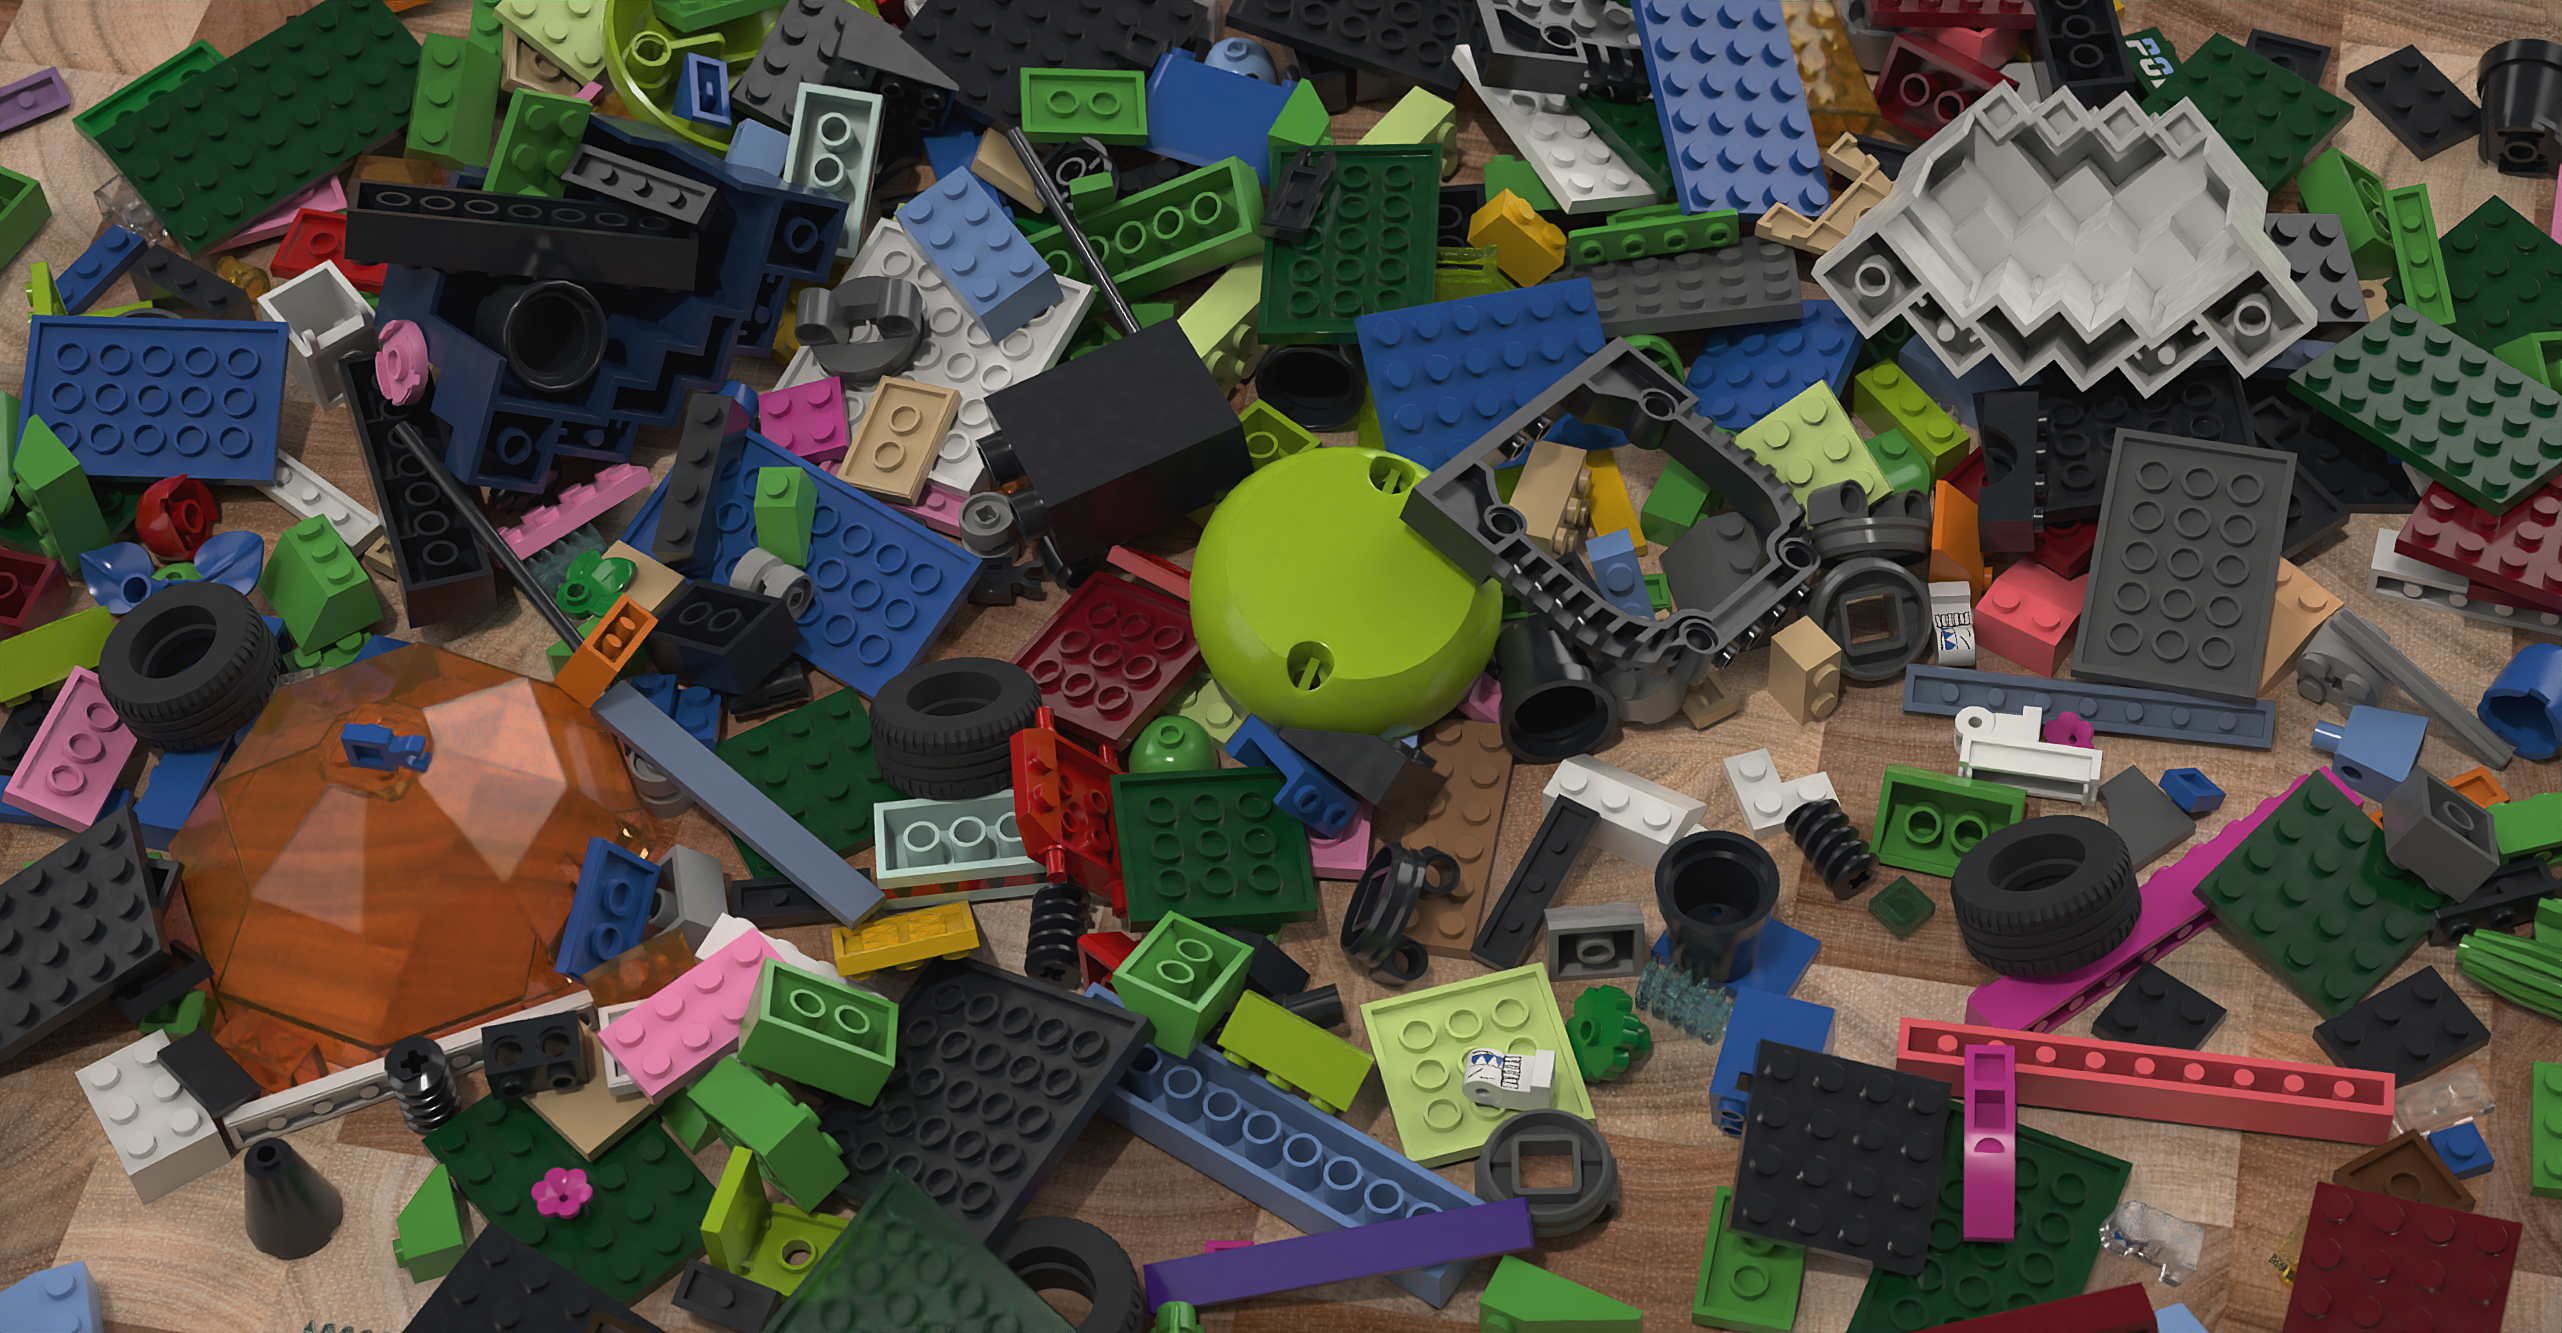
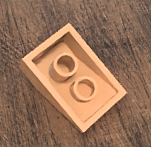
[2256,556,2345,699]

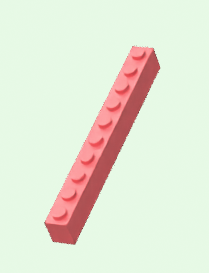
[1895,1017,2395,1146]

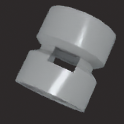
[958,492,1020,565]
[729,547,814,621]
[629,750,694,819]

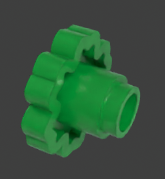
[1565,985,1651,1083]

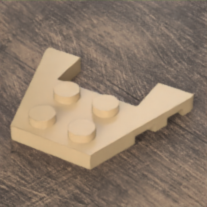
[1754,132,1896,256]

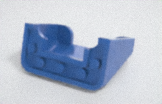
[1130,47,1299,187]

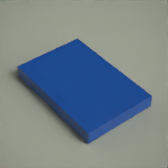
[554,837,661,1000]
[1651,912,1821,1000]

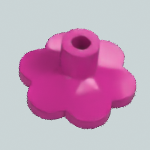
[2043,711,2094,749]
[531,1168,593,1219]

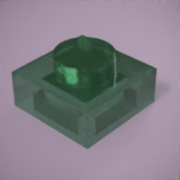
[1868,875,1936,940]

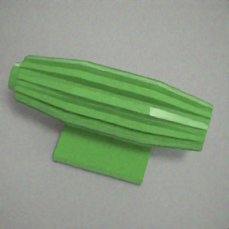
[2455,897,2562,1021]

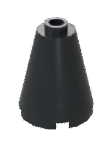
[244,1138,343,1260]

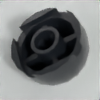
[1035,137,1120,215]

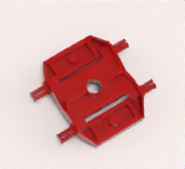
[1010,706,1127,919]

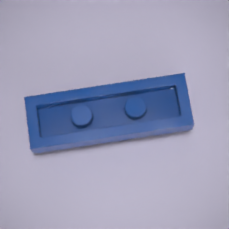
[55,223,149,316]

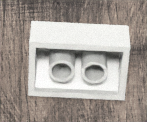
[1542,753,1707,872]

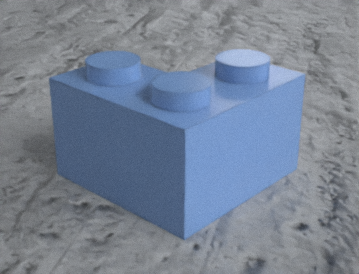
[1585,528,1656,621]

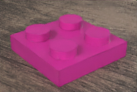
[758,375,851,464]

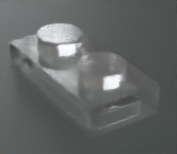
[2393,1063,2496,1136]

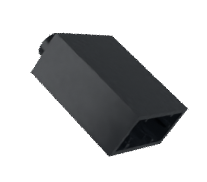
[975,316,1254,567]

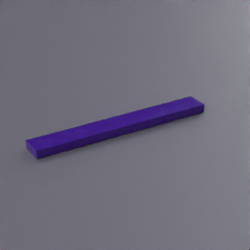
[1143,1197,1535,1316]

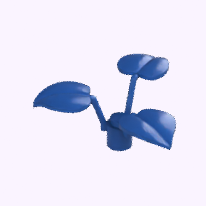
[79,530,264,674]

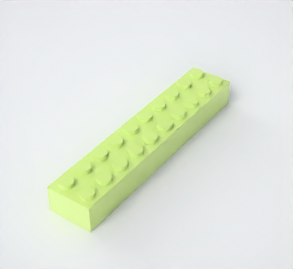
[1177,86,1458,399]

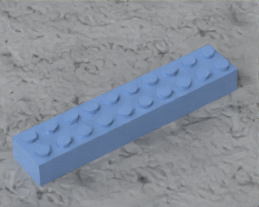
[1083,982,1486,1310]

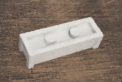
[1958,732,2103,807]

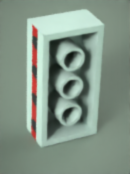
[783,82,886,266]
[874,789,1067,910]

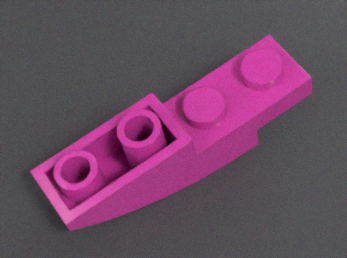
[1963,1044,2015,1243]

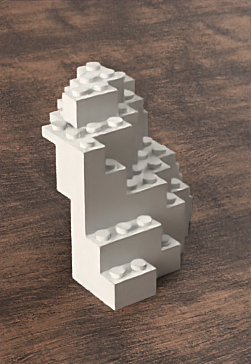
[1811,79,2318,399]

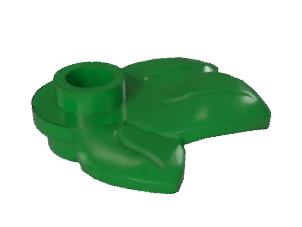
[556,550,637,621]

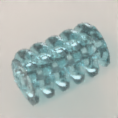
[522,522,609,600]
[1635,953,1736,1046]

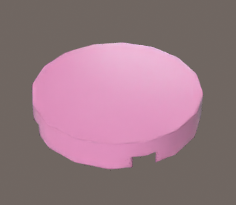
[375,320,429,406]

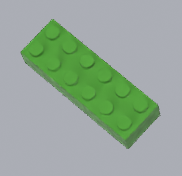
[1025,155,1265,320]

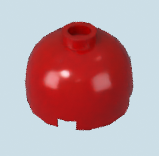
[135,474,219,562]

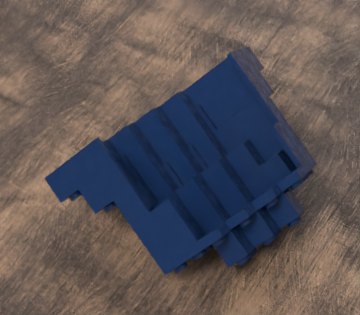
[373,112,849,494]

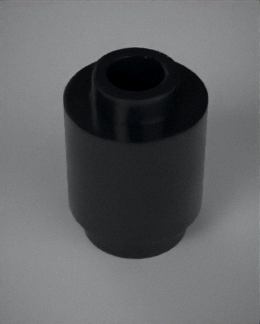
[1036,536,1095,592]

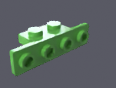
[1568,202,1739,266]

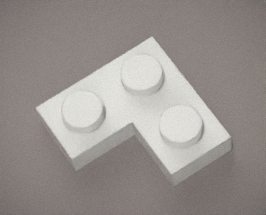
[1723,748,1841,841]

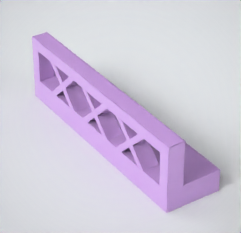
[0,66,72,132]

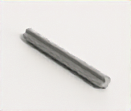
[2328,607,2513,769]

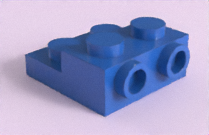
[615,673,725,756]

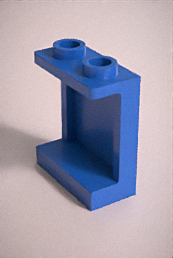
[1224,713,1363,839]

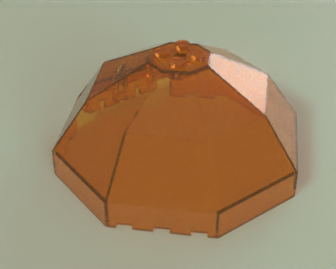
[168,641,658,1069]

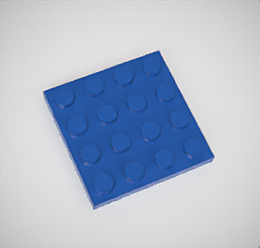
[1683,300,1866,434]

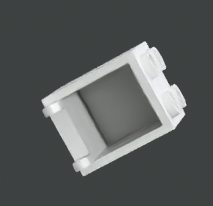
[257,259,384,413]

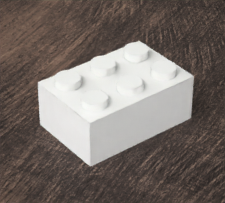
[75,1029,231,1205]

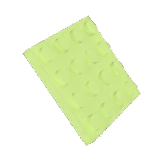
[1360,962,1596,1169]

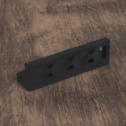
[561,143,736,232]

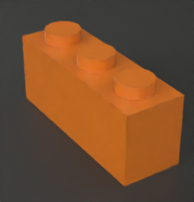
[552,593,659,710]

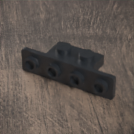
[2427,856,2562,944]

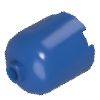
[2477,643,2562,760]

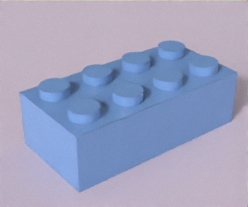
[894,165,1064,345]

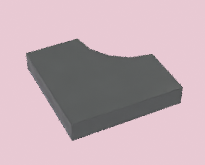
[2097,765,2196,873]

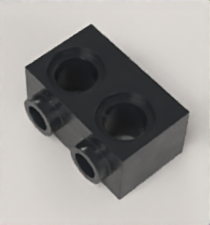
[481,1010,590,1101]

